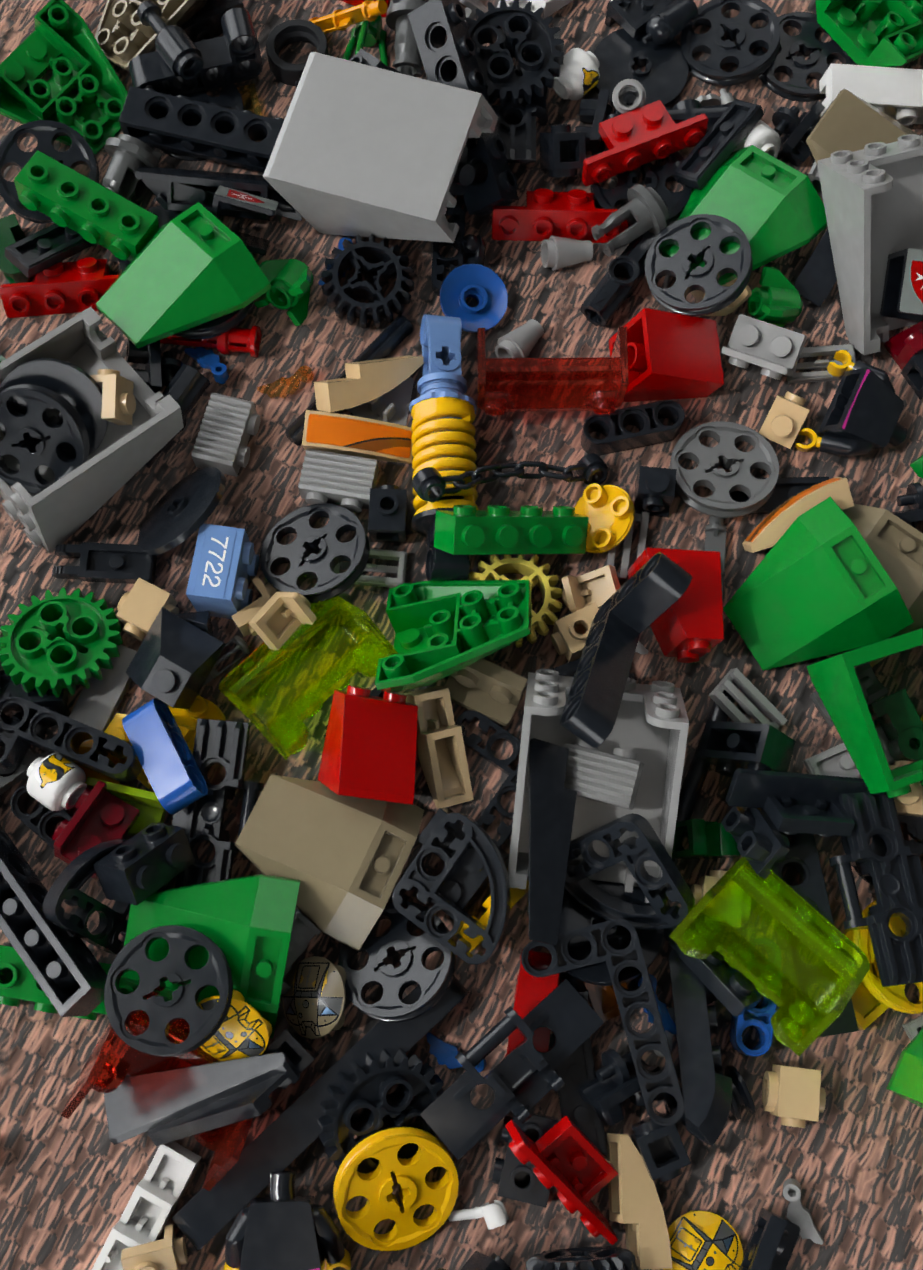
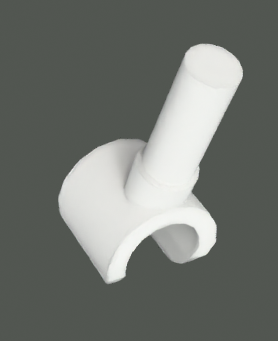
[448,1200,508,1230]

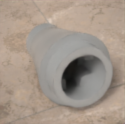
[612,79,646,114]
[541,236,593,271]
[495,319,544,368]

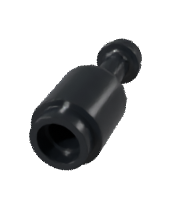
[137,0,204,80]

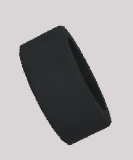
[266,19,329,86]

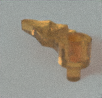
[257,366,314,399]

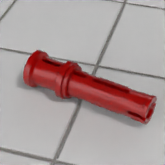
[160,326,262,358]

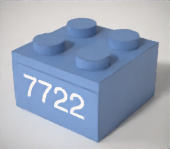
[186,523,259,619]

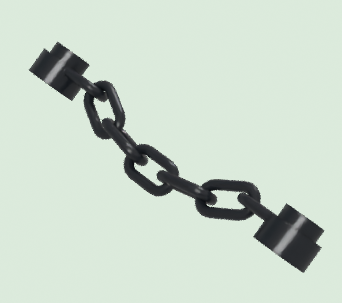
[412,453,608,502]

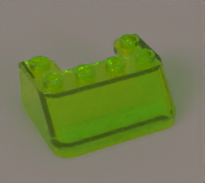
[219,596,398,760]
[669,857,870,1056]

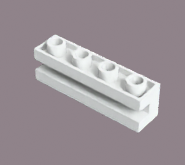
[819,63,923,126]

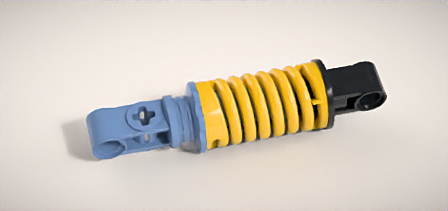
[409,314,479,581]

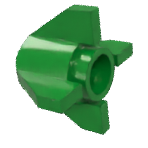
[254,259,314,326]
[747,266,803,327]

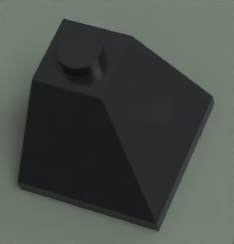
[126,607,226,709]

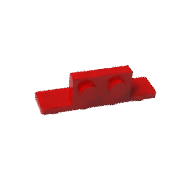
[582,100,709,186]
[492,188,628,243]
[0,257,120,318]
[505,1115,619,1245]

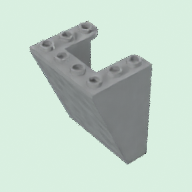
[263,52,499,243]
[817,134,923,355]
[0,306,184,553]
[508,669,689,903]

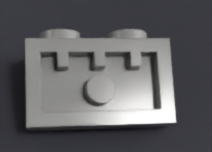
[721,313,807,380]

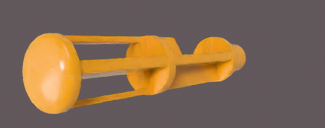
[310,0,387,34]

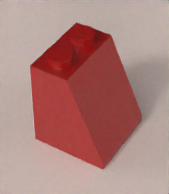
[609,308,724,403]
[627,548,724,663]
[317,685,418,805]

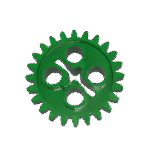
[0,587,123,698]

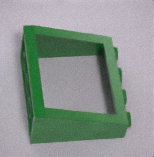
[806,628,923,798]

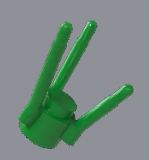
[342,15,388,66]

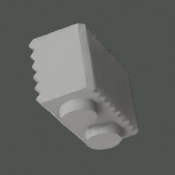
[191,392,260,477]
[298,448,379,513]
[563,738,644,810]

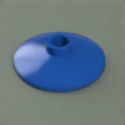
[439,264,508,333]

